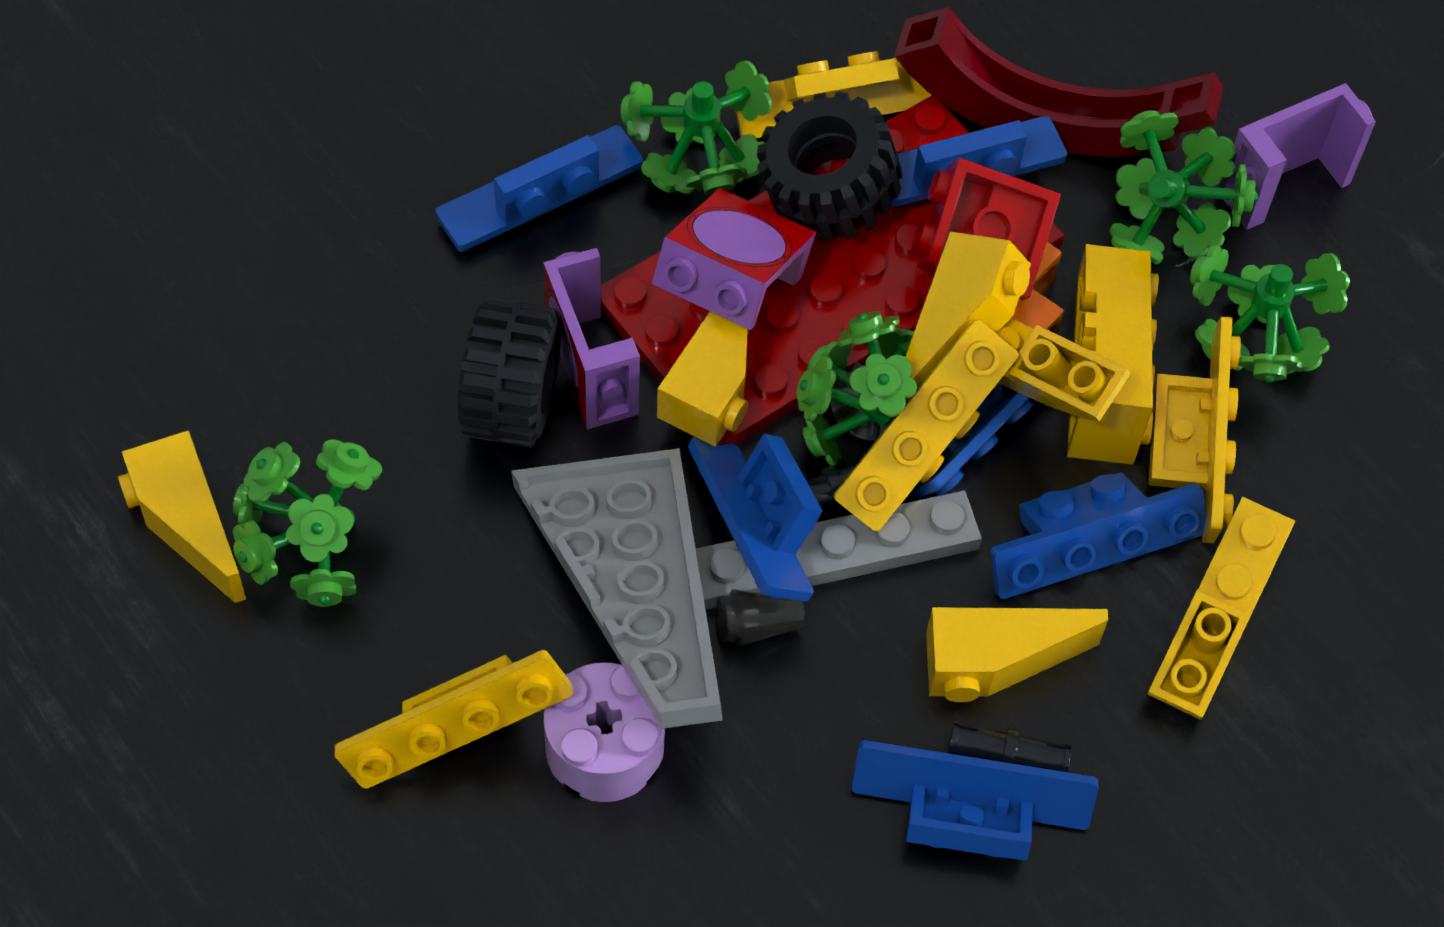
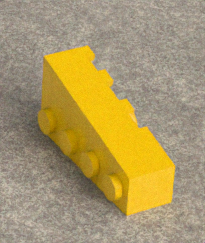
[1067,244,1159,465]

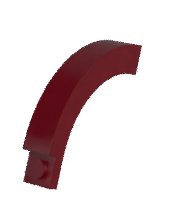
[894,6,1224,157]

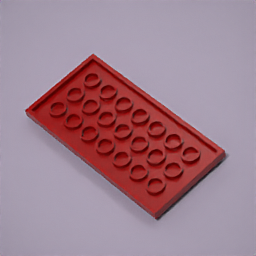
[601,95,1064,445]

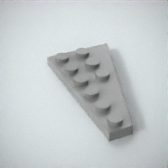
[511,448,722,729]

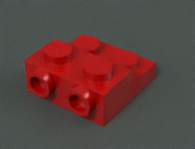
[912,158,1061,300]

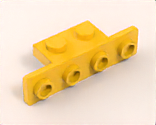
[735,51,941,138]
[1148,317,1241,544]
[834,320,1019,531]
[335,650,573,789]

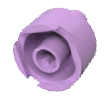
[544,663,665,802]

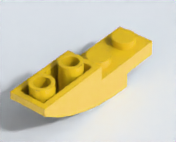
[997,318,1131,422]
[1147,497,1295,720]

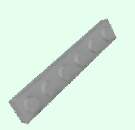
[696,490,982,610]

